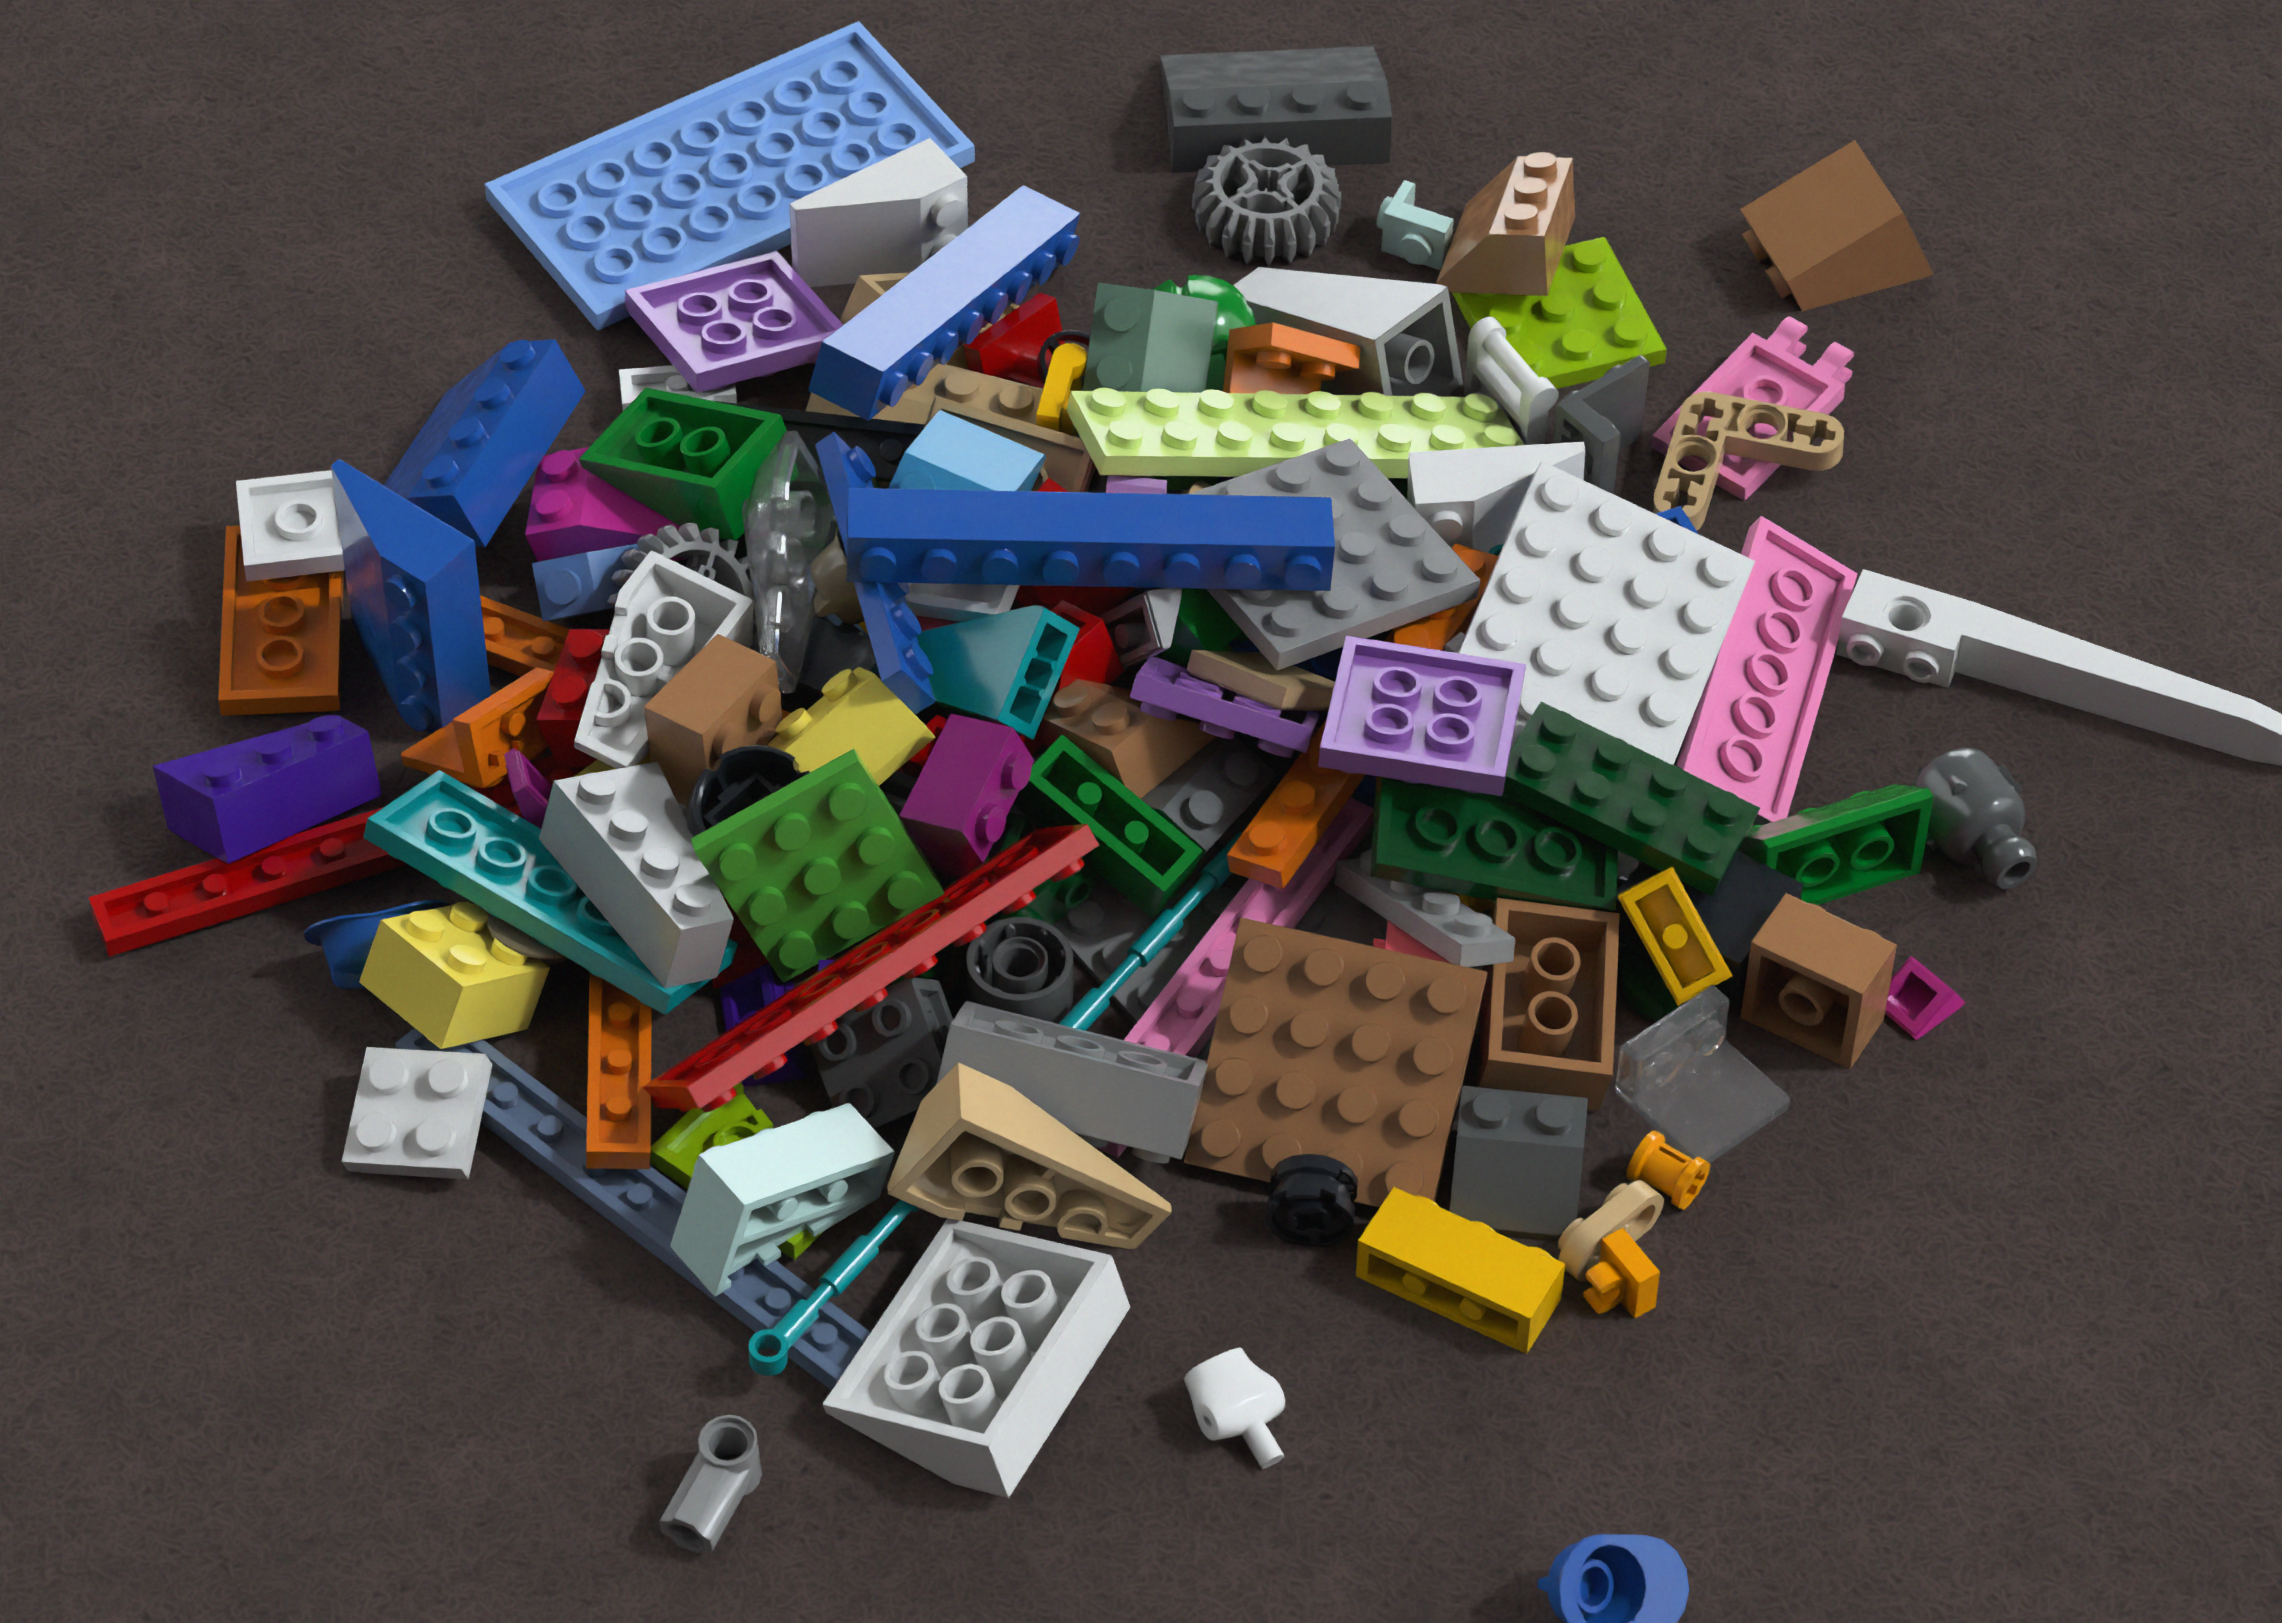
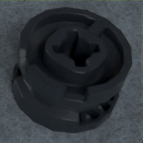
[1266,1154,1358,1247]

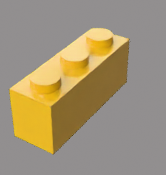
[1356,1187,1565,1354]

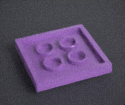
[625,251,843,393]
[1318,636,1526,796]
[1130,656,1321,758]

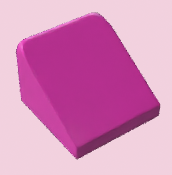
[1885,956,1965,1040]

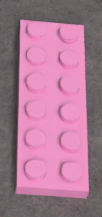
[1676,516,1857,825]

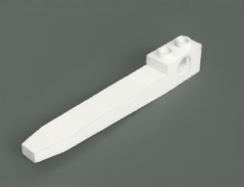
[1836,569,2282,766]

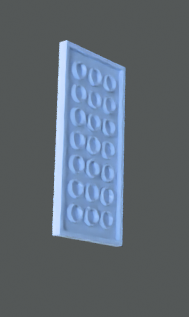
[485,21,975,331]

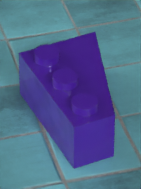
[153,715,382,864]

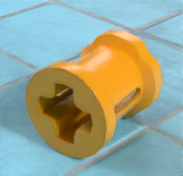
[1626,1131,1710,1210]

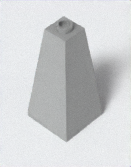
[1233,267,1463,397]

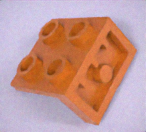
[1223,322,1361,394]
[401,667,554,788]

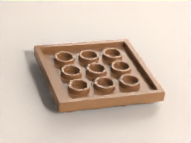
[1184,917,1487,1208]

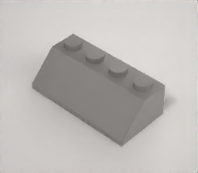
[936,1001,1208,1163]

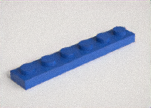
[815,432,935,714]

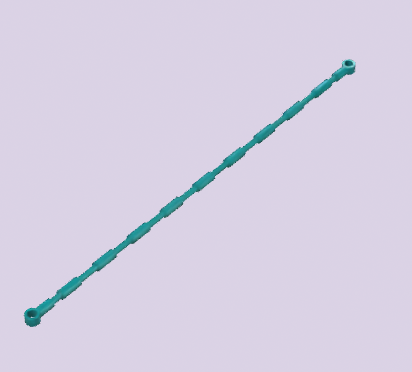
[749,544,1504,1376]

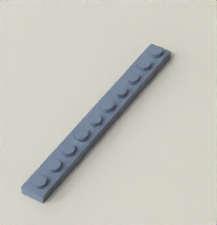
[395,1028,871,1390]

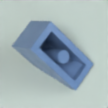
[532,544,639,621]

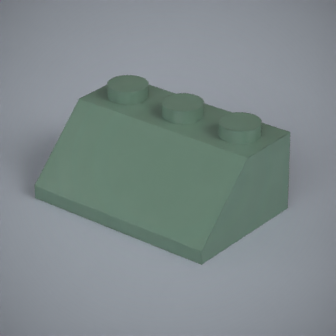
[1077,283,1218,438]

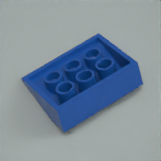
[384,339,586,547]
[331,459,491,734]

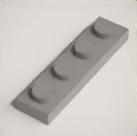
[1334,850,1515,967]

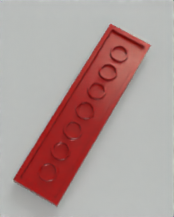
[643,824,1099,1113]

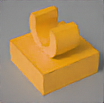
[1583,1228,1660,1319]

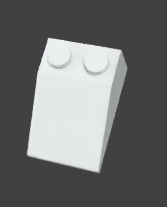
[789,138,968,287]
[1407,442,1585,553]

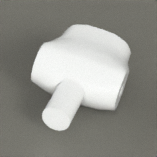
[1184,1348,1285,1469]

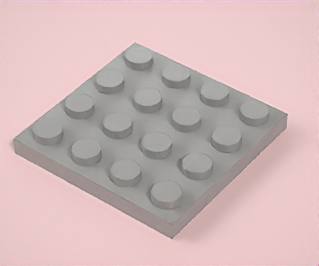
[1190,438,1480,671]

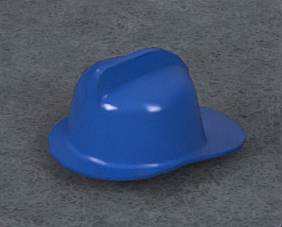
[304,899,449,990]
[1537,1534,1689,1623]

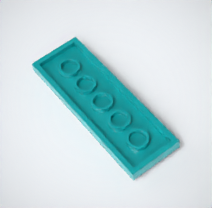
[363,770,738,1015]

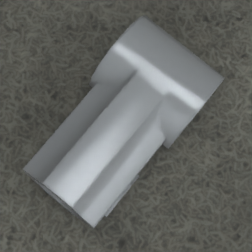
[660,1415,762,1554]

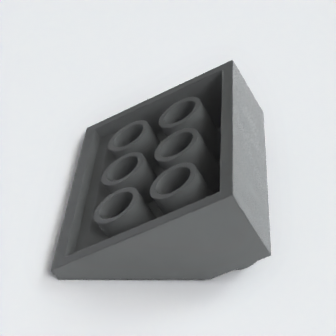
[1160,46,1392,173]

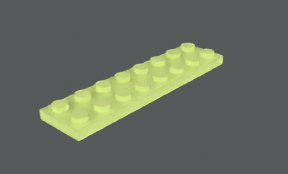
[1066,388,1524,478]

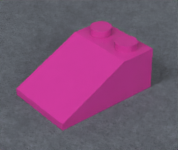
[525,447,686,562]

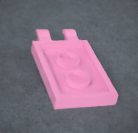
[1652,316,1854,501]

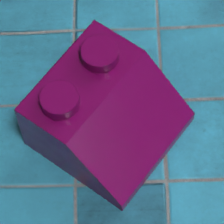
[899,714,1034,882]

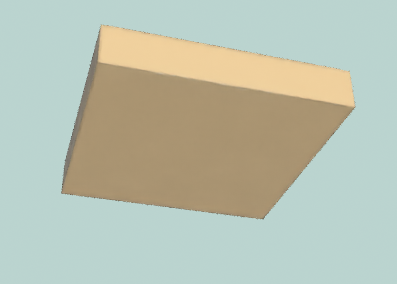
[1187,650,1335,711]

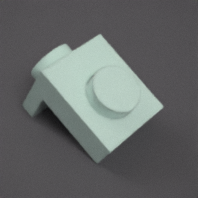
[1377,180,1454,270]

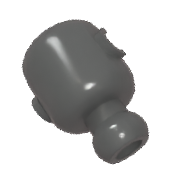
[1912,747,2037,889]

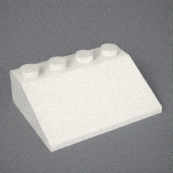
[823,1218,1130,1498]

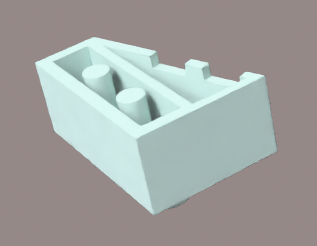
[670,1103,895,1297]

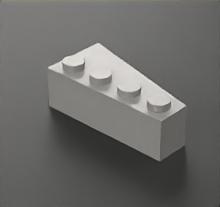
[539,761,733,989]

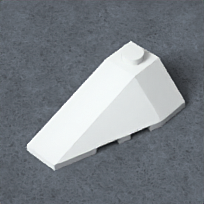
[574,550,754,769]

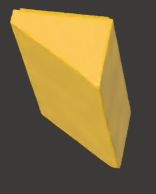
[1617,867,1732,1006]

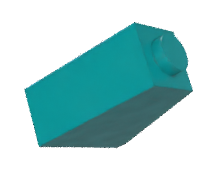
[917,605,1080,740]

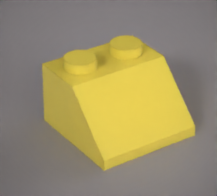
[768,666,936,786]

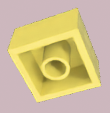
[359,902,550,1049]

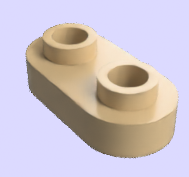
[1558,1180,1664,1282]

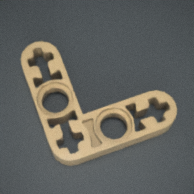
[1653,392,1844,530]

